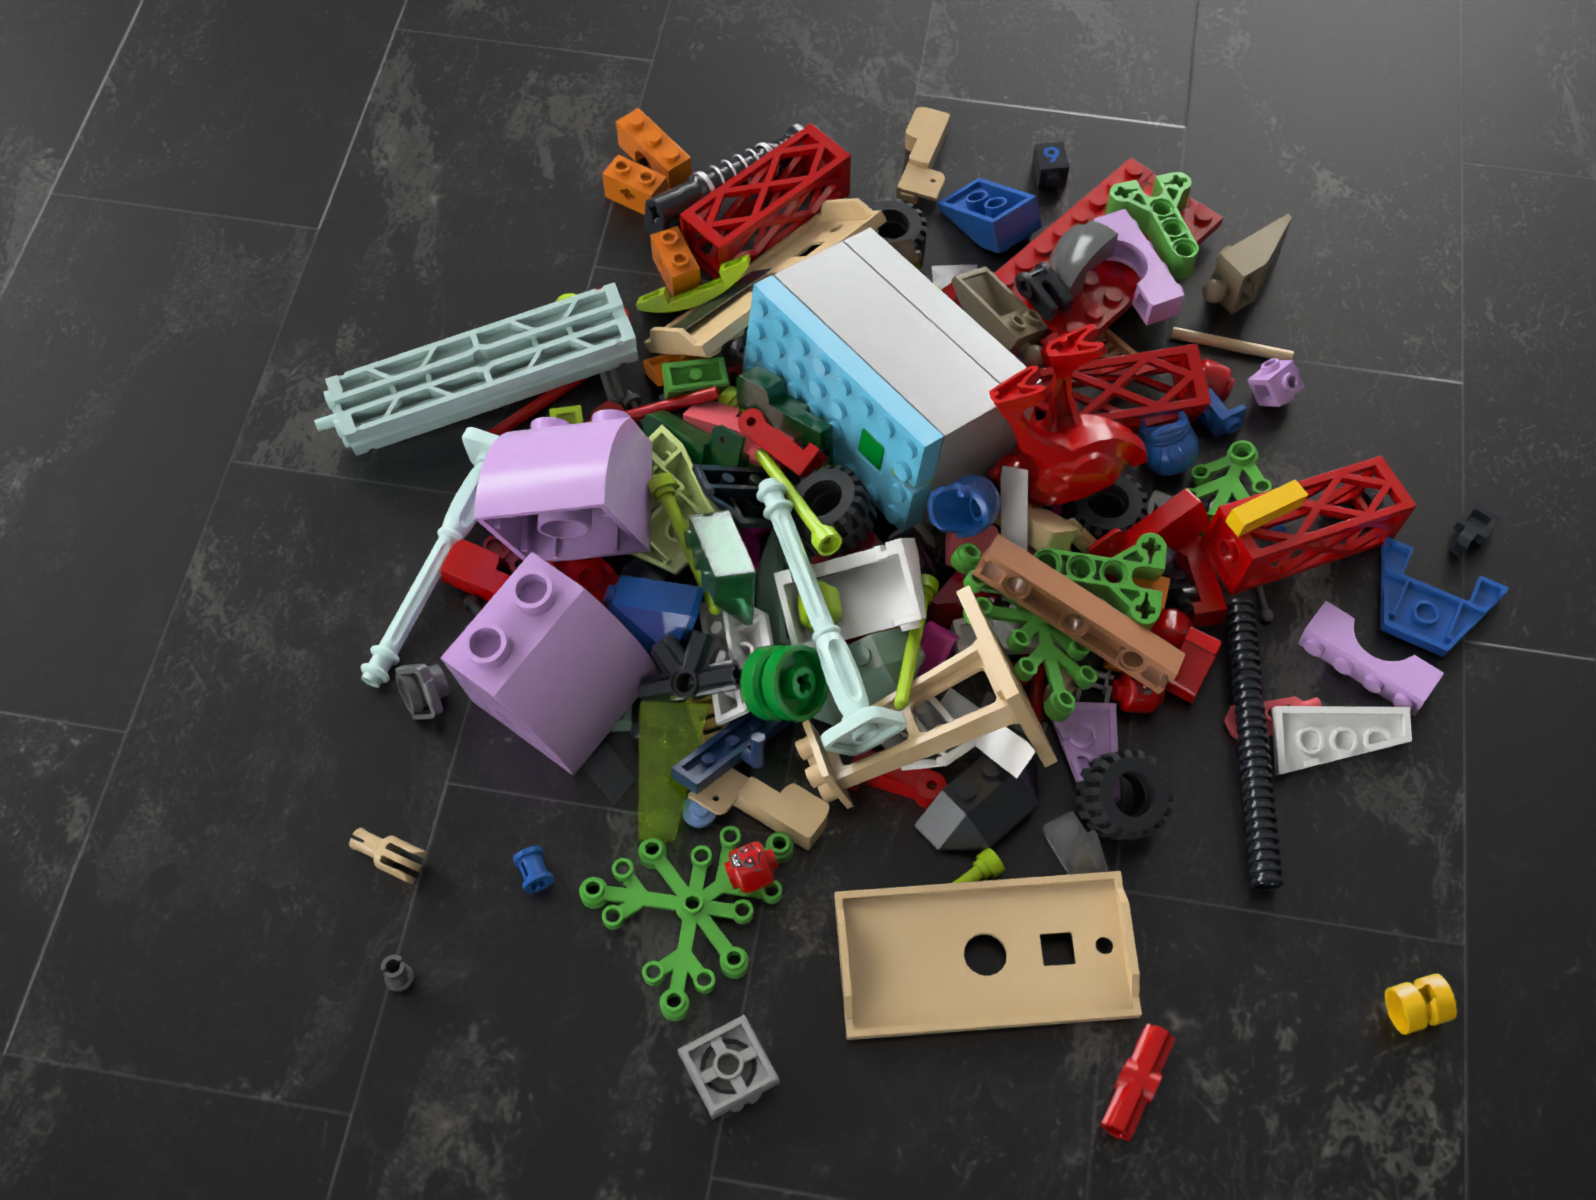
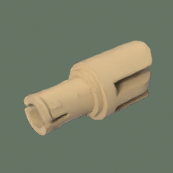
[349,828,428,885]

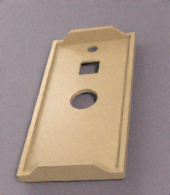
[644,198,887,358]
[834,871,1142,1040]

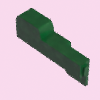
[736,365,833,465]
[643,410,750,467]

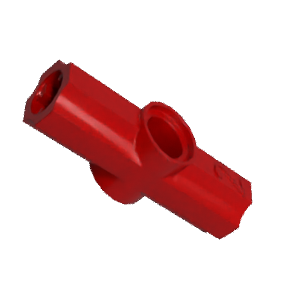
[1100,1024,1176,1141]

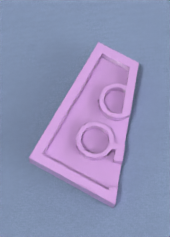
[1051,702,1121,803]

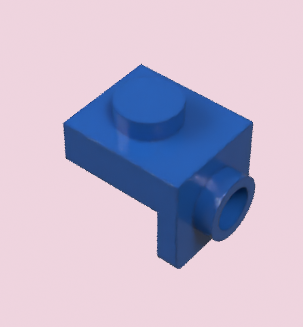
[1198,388,1247,437]

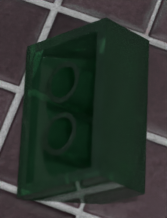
[684,510,756,626]

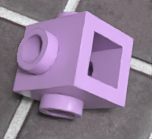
[1247,358,1305,407]

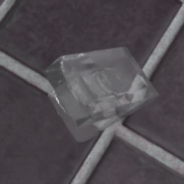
[1042,811,1109,875]

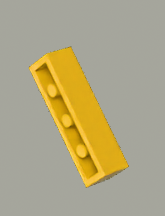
[1225,479,1308,537]

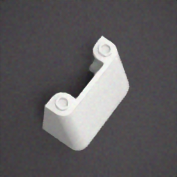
[773,538,927,651]

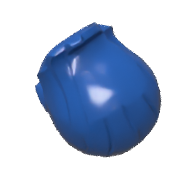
[1139,410,1199,476]
[927,474,1000,538]

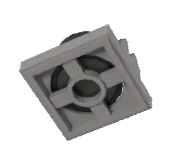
[678,1015,780,1119]

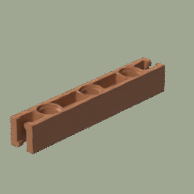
[972,534,1185,694]

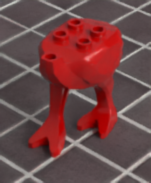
[988,324,1148,507]

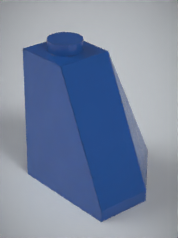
[603,575,705,657]

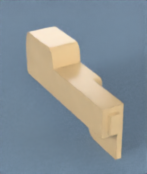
[896,107,950,204]
[994,494,1077,551]
[688,768,829,850]

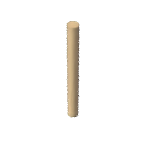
[1171,327,1294,360]

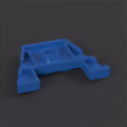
[1380,537,1509,657]

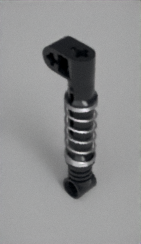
[644,124,804,235]

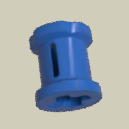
[513,846,554,893]

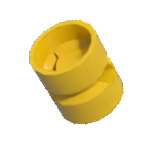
[1385,973,1457,1035]

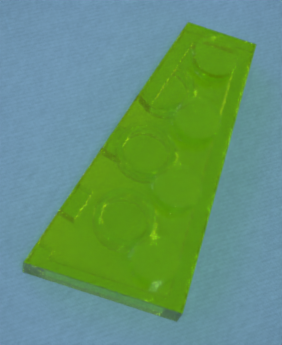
[638,702,709,842]

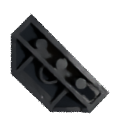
[692,464,801,529]
[914,753,1039,852]

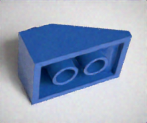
[936,178,1042,254]

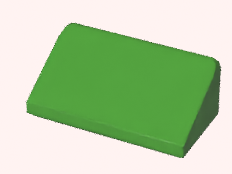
[662,356,730,399]

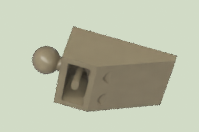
[1202,214,1292,315]
[951,266,1049,368]

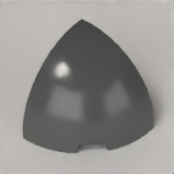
[1048,221,1118,298]

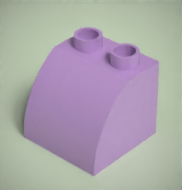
[474,409,652,562]
[441,552,659,776]

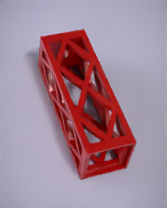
[680,123,851,280]
[1030,343,1211,432]
[1199,455,1417,596]

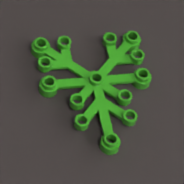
[951,543,1104,722]
[579,826,794,1021]

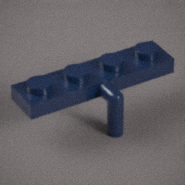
[671,711,791,795]

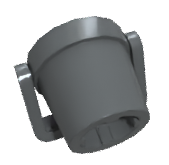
[395,664,450,720]

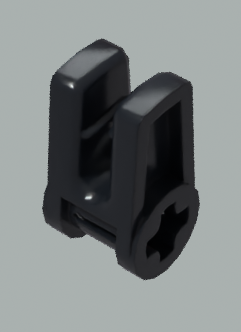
[1015,262,1074,322]

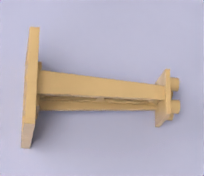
[795,585,1058,809]

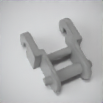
[1075,663,1114,703]

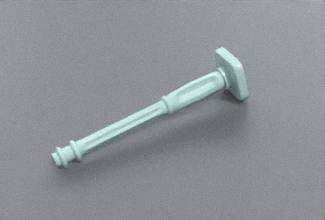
[361,427,499,688]
[756,478,907,756]

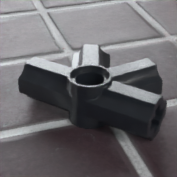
[638,630,742,707]

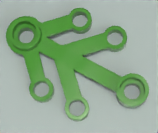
[1187,440,1272,538]

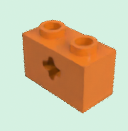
[602,155,668,215]
[650,226,701,296]

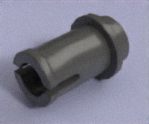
[381,955,414,992]

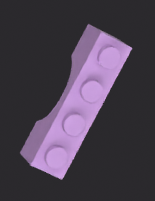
[1093,209,1185,326]
[1298,601,1444,717]

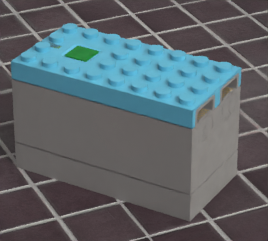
[742,227,1042,532]

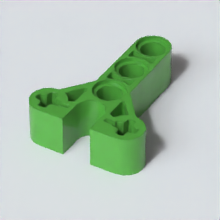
[1106,172,1199,279]
[1034,533,1167,631]

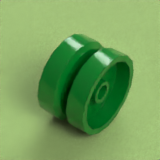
[740,644,829,722]

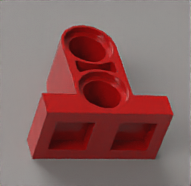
[1165,627,1222,704]

